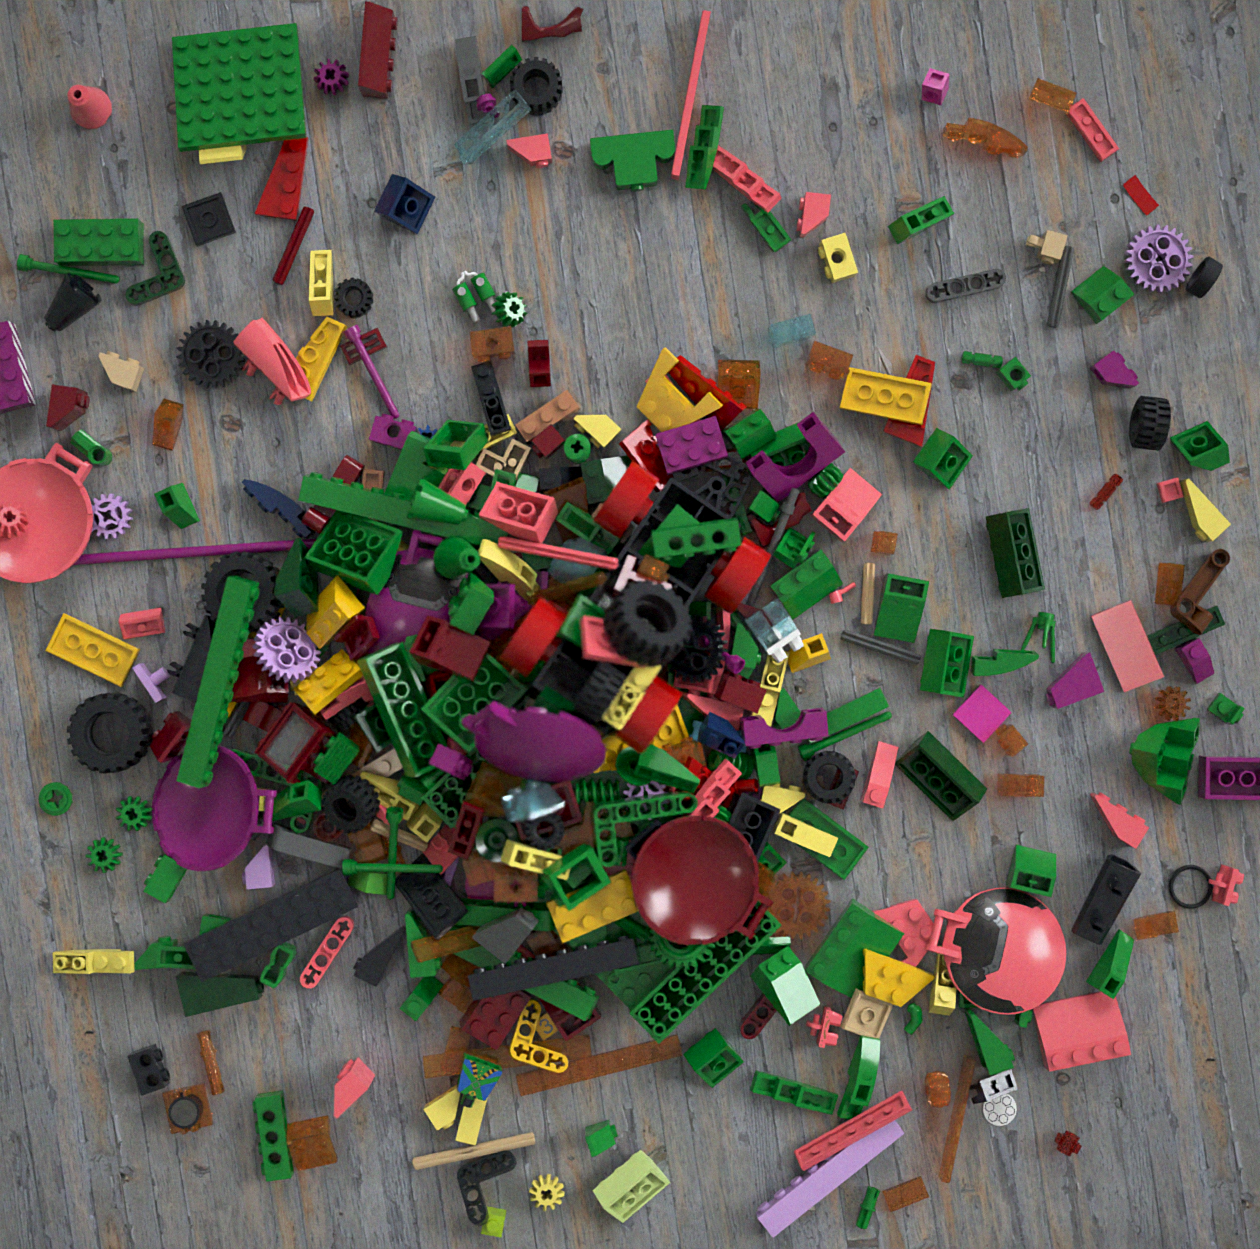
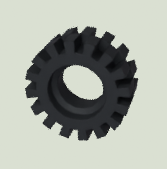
[334,278,373,318]
[328,698,366,732]
[525,809,564,850]

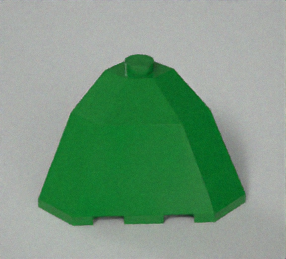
[1129,718,1200,805]

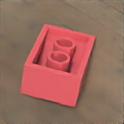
[479,482,558,544]

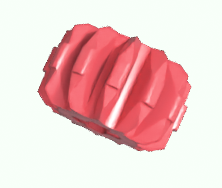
[0,502,29,539]

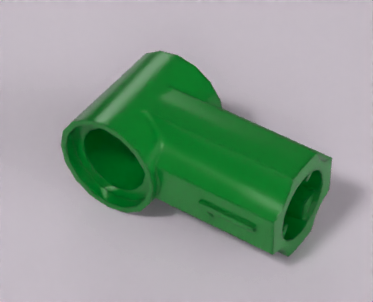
[70,429,112,466]

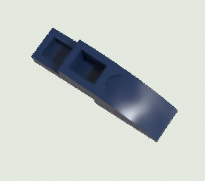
[242,479,314,539]

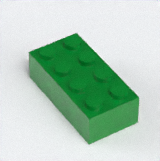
[53,218,144,266]

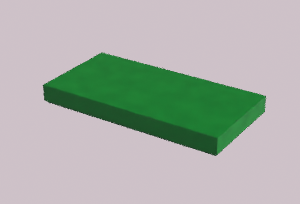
[789,798,869,880]

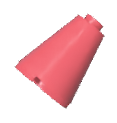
[68,85,112,129]

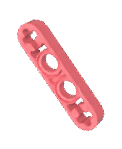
[300,916,354,988]

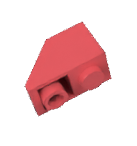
[796,192,831,238]

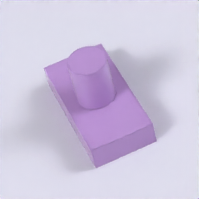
[132,663,170,703]

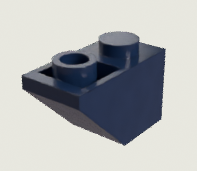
[698,712,745,759]

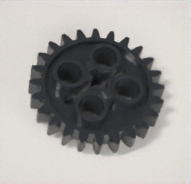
[176,320,246,389]
[666,614,728,683]

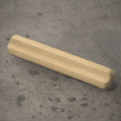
[861,563,875,624]
[370,819,428,852]

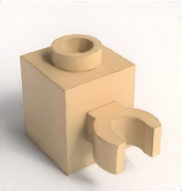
[1026,230,1068,265]

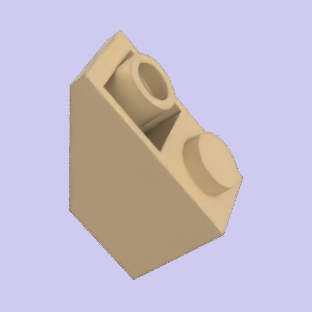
[99,351,144,392]

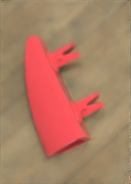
[233,318,311,405]

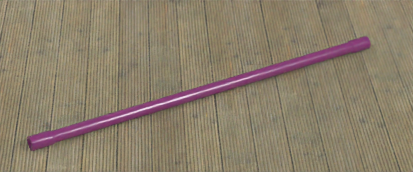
[72,538,317,566]

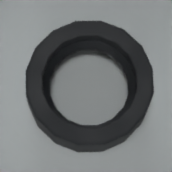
[1186,256,1223,298]

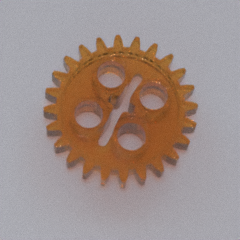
[765,871,831,939]

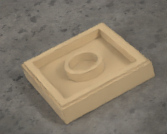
[840,988,893,1039]

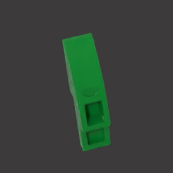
[837,1036,880,1119]

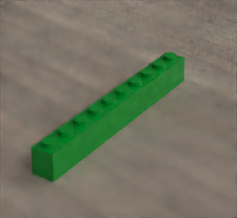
[298,472,510,546]
[176,576,259,789]

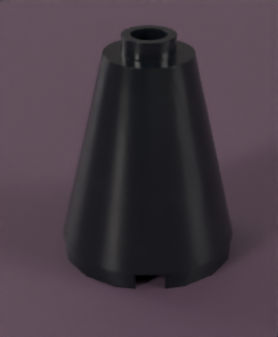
[44,273,102,331]

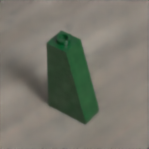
[176,972,264,1017]

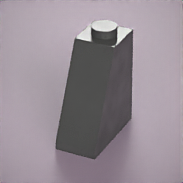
[472,907,539,964]

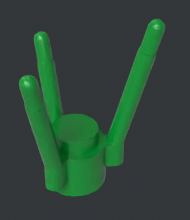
[1020,612,1056,663]

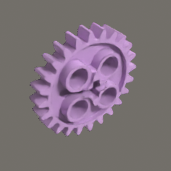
[1124,225,1193,294]
[252,617,321,683]

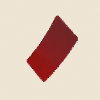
[1123,175,1159,215]

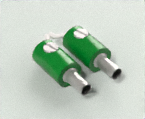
[452,271,496,323]

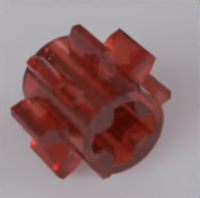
[1054,1130,1082,1157]

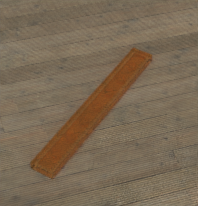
[516,1034,683,1096]
[423,1035,592,1079]

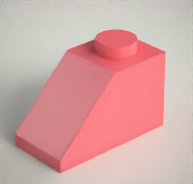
[506,133,552,168]

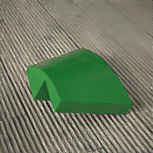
[637,504,702,568]

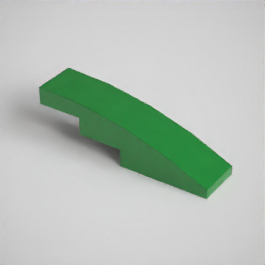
[685,105,724,190]
[808,688,889,744]
[750,1070,838,1115]

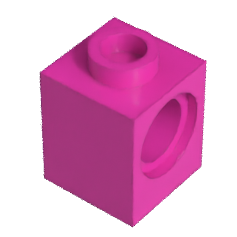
[922,68,949,105]

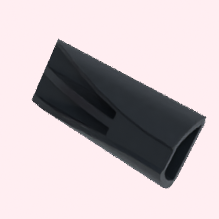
[167,615,216,703]
[1071,854,1141,945]

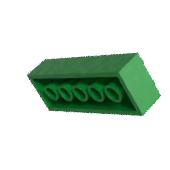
[357,642,448,778]

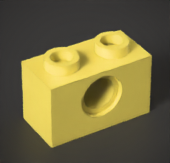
[818,233,858,283]

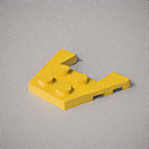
[636,347,723,432]

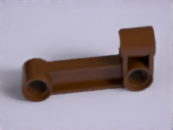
[1170,549,1230,635]

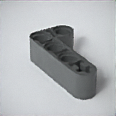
[266,822,353,869]

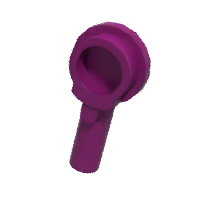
[476,94,500,118]

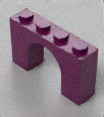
[746,412,845,502]

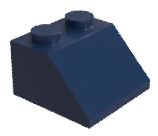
[374,174,435,234]

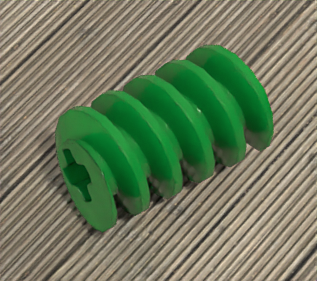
[564,434,591,464]
[707,749,754,779]
[576,779,619,806]

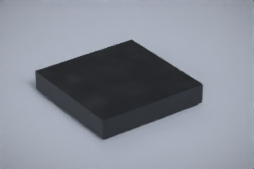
[182,192,236,247]

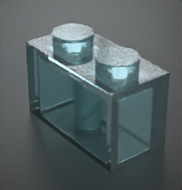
[768,314,816,348]

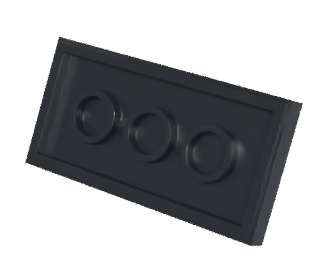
[395,853,469,940]

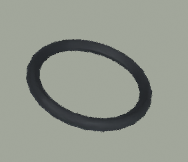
[1169,865,1213,909]

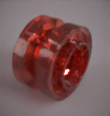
[313,813,344,842]

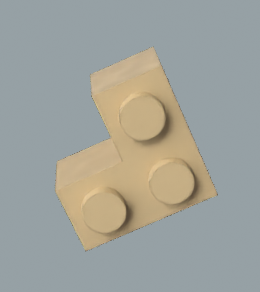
[476,439,532,483]

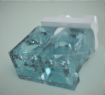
[743,598,804,663]

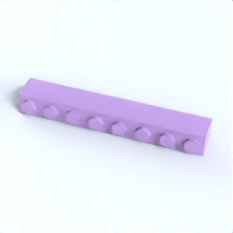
[756,1120,905,1238]

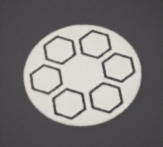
[983,1094,1017,1126]

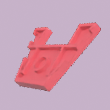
[872,899,941,967]

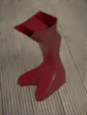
[522,6,583,42]
[747,492,812,547]

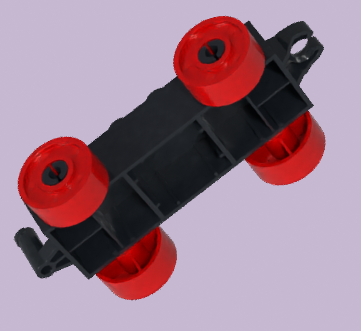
[499,461,771,754]

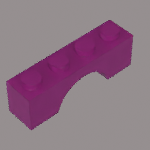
[740,707,829,749]

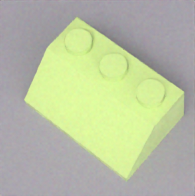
[592,1150,670,1223]

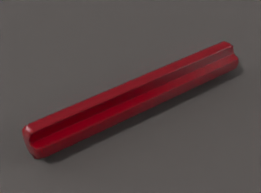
[272,206,314,285]

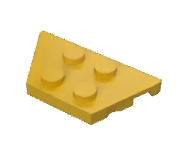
[863,948,935,1007]

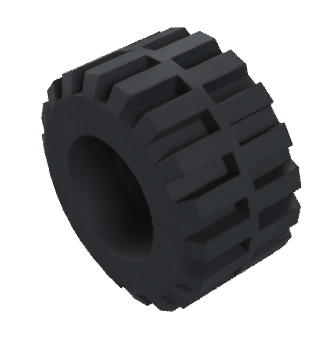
[510,57,563,116]
[1129,396,1171,451]
[573,661,626,722]
[803,751,856,804]
[321,775,380,834]

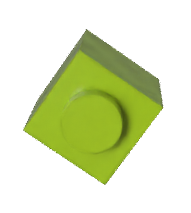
[481,1206,506,1238]

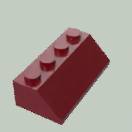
[358,1,398,99]

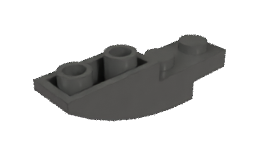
[455,36,491,124]

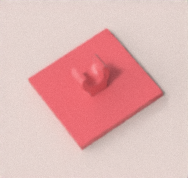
[423,824,458,875]

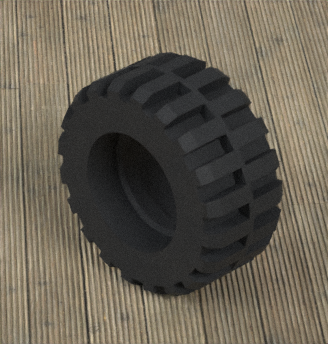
[201,552,284,633]
[604,580,692,667]
[67,693,153,774]

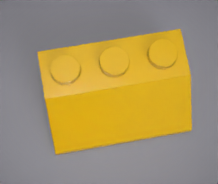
[306,576,365,649]

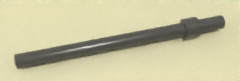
[746,487,800,606]

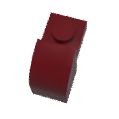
[527,340,551,387]

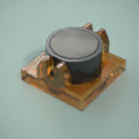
[162,1083,213,1135]

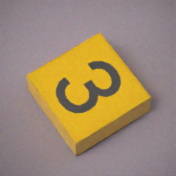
[532,1012,558,1041]

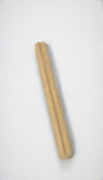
[412,1132,535,1170]

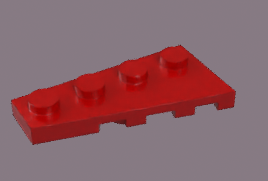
[255,137,309,221]
[883,355,936,448]

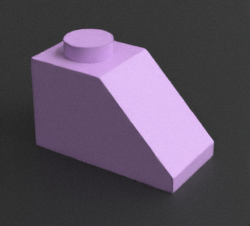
[242,844,275,889]

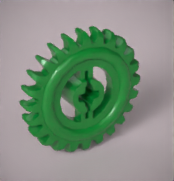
[649,929,716,970]

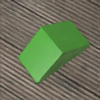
[348,872,387,895]

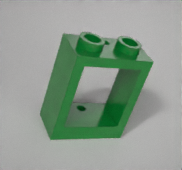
[423,420,488,470]
[542,843,611,911]

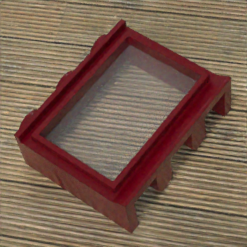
[254,702,335,784]

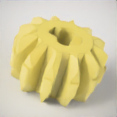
[529,1174,565,1211]

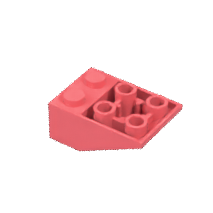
[810,468,882,542]

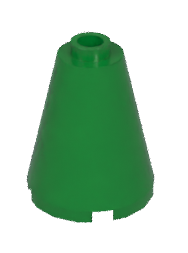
[406,478,468,525]
[433,537,480,580]

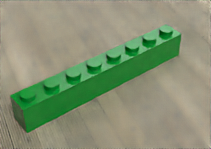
[437,924,600,1021]

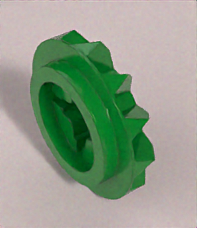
[38,782,73,816]

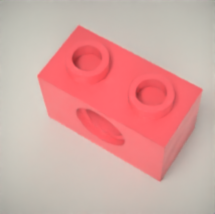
[438,462,486,504]

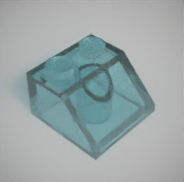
[548,537,607,588]
[501,781,565,822]

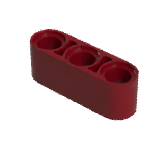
[739,993,777,1039]

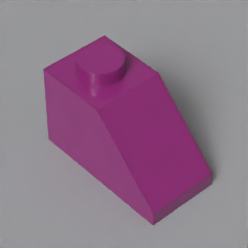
[1175,638,1215,684]

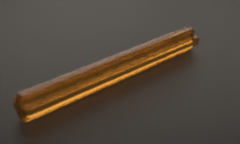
[531,572,607,604]

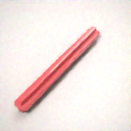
[498,536,618,570]

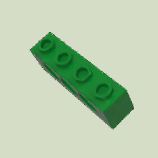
[651,518,741,561]
[253,1090,294,1182]

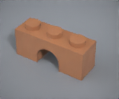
[515,390,579,444]

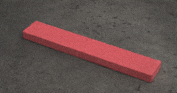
[794,1090,912,1171]

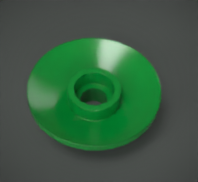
[615,747,651,786]

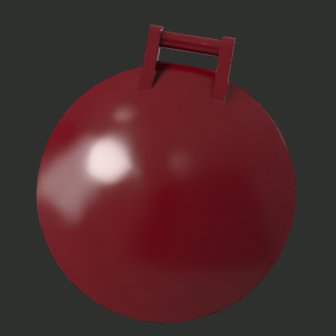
[631,815,774,945]

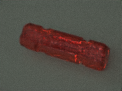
[1090,474,1123,510]

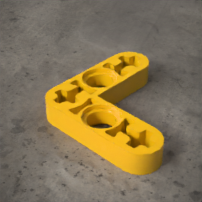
[508,1000,568,1073]

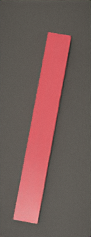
[671,10,711,180]

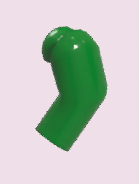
[904,1003,923,1035]

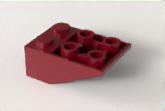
[409,615,491,681]
[231,656,289,702]
[538,978,601,1042]

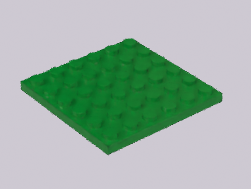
[172,23,307,152]

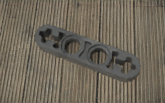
[925,269,1006,303]

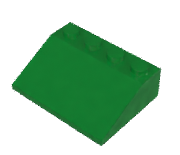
[304,510,403,595]
[421,653,528,755]
[805,898,904,998]

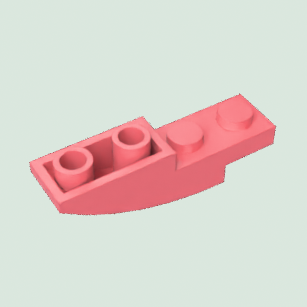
[320,676,373,720]

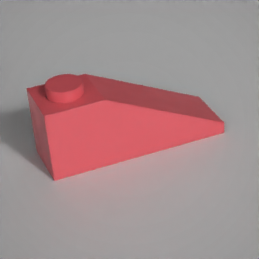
[860,741,899,808]

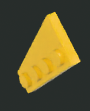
[296,317,347,402]

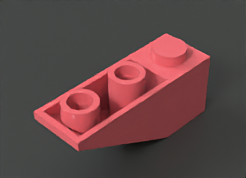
[680,689,744,731]
[1090,792,1149,849]

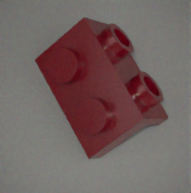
[334,615,380,661]

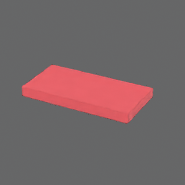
[1091,600,1164,692]

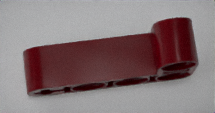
[301,455,365,534]

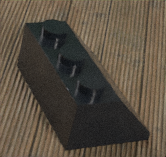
[728,790,781,863]

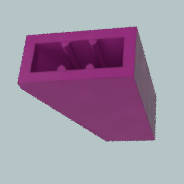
[1045,652,1105,709]

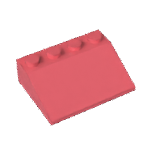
[1032,992,1131,1072]

